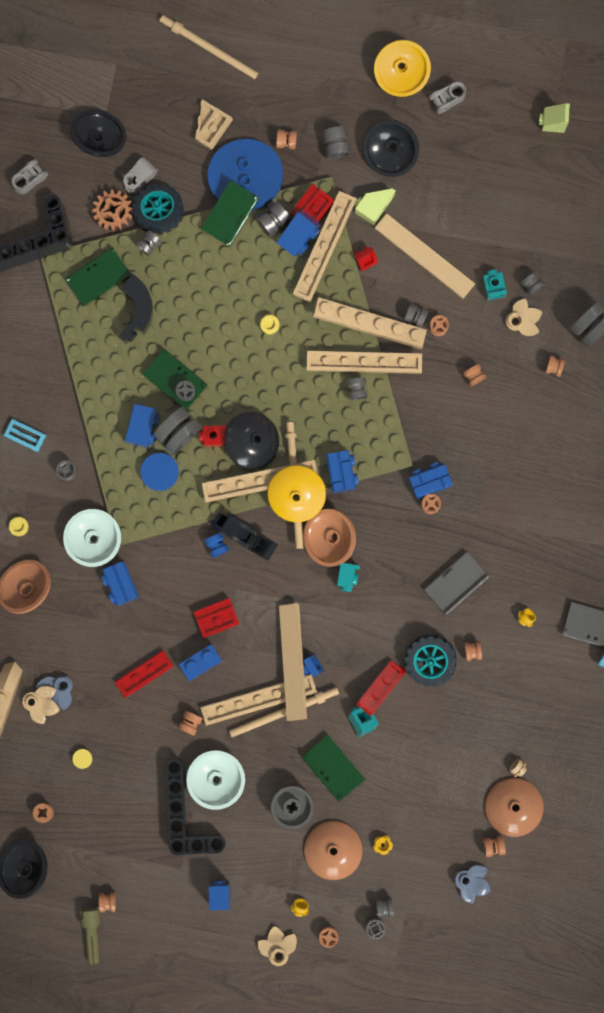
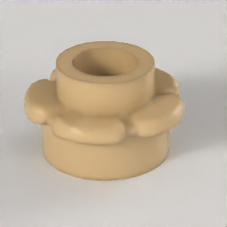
[509,759,527,777]

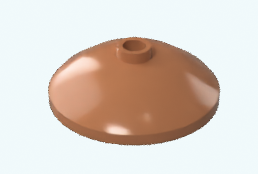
[303,509,356,567]
[0,560,51,614]
[485,778,544,837]
[304,821,362,880]

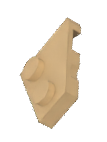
[195,99,233,150]

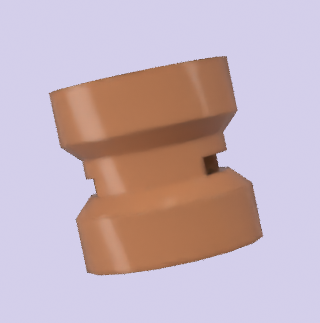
[276,129,297,150]
[177,710,203,736]
[483,836,506,857]

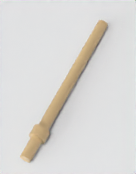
[160,15,259,79]
[229,687,339,737]

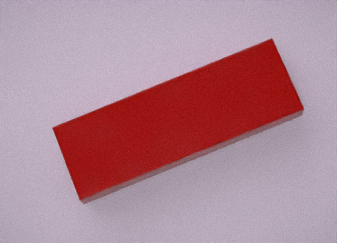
[115,650,174,698]
[356,660,406,716]

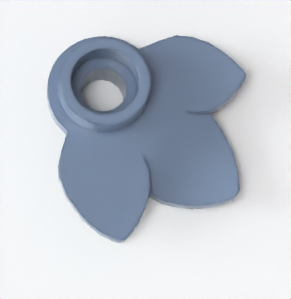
[36,676,73,710]
[454,865,490,904]

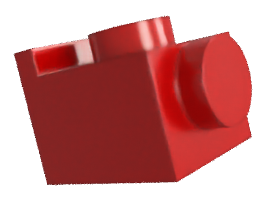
[200,425,227,447]

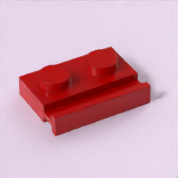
[290,184,335,222]
[194,598,239,638]

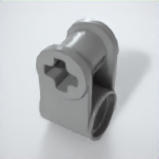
[429,82,466,114]
[123,157,158,194]
[12,159,48,195]

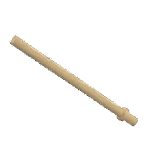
[285,422,303,549]

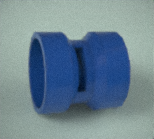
[204,533,229,558]

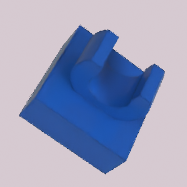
[303,654,325,677]

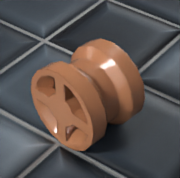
[429,315,449,336]
[545,355,565,377]
[463,364,487,387]
[421,494,441,515]
[464,641,482,662]
[33,803,54,823]
[99,892,116,913]
[319,927,338,948]

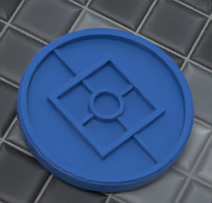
[208,139,283,210]

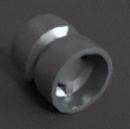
[322,126,351,160]
[256,201,292,237]

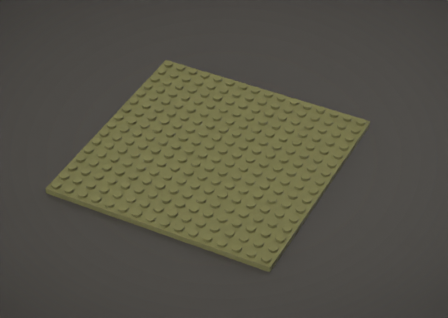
[41,177,413,546]

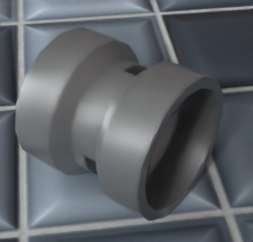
[135,230,162,256]
[404,303,429,328]
[347,378,368,400]
[56,460,77,481]
[366,918,386,940]

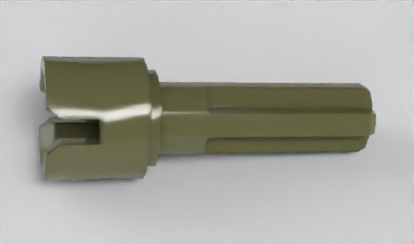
[80,908,101,964]

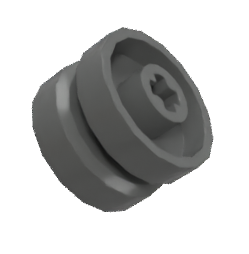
[570,300,604,348]
[153,407,202,456]
[271,785,314,829]

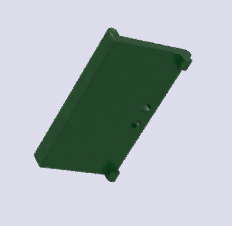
[201,180,259,247]
[65,247,132,307]
[142,349,208,411]
[302,735,365,802]

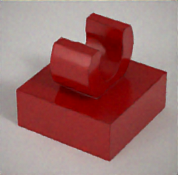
[354,246,378,272]

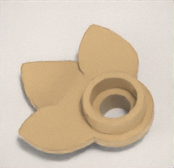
[506,299,542,336]
[22,686,60,724]
[258,926,297,966]

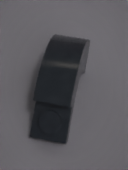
[118,274,153,344]
[211,509,278,561]

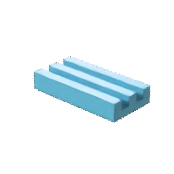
[3,419,47,452]

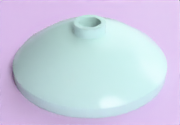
[63,509,121,567]
[187,751,245,810]

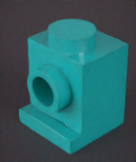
[482,270,507,301]
[337,563,360,592]
[348,706,379,738]

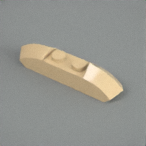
[0,662,23,737]

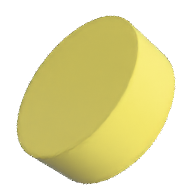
[260,315,279,335]
[9,517,29,536]
[73,749,93,769]

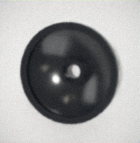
[70,110,126,157]
[363,120,420,177]
[224,412,279,469]
[0,840,48,899]

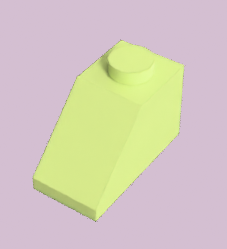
[539,103,570,133]
[354,188,396,226]

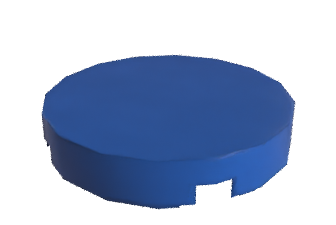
[140,453,179,492]

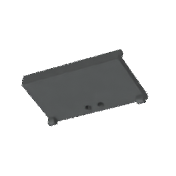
[423,551,490,615]
[562,602,604,647]

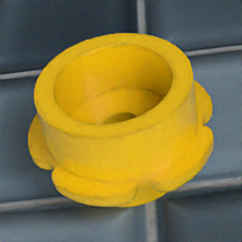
[518,608,536,627]
[373,835,393,855]
[290,898,309,917]

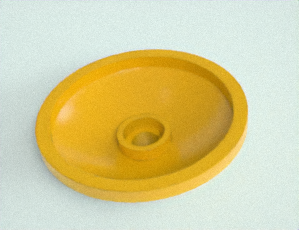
[374,40,431,97]
[268,465,326,522]

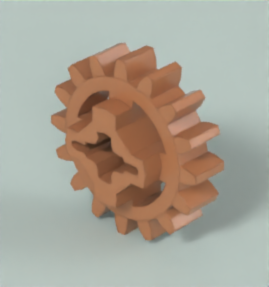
[92,189,133,232]

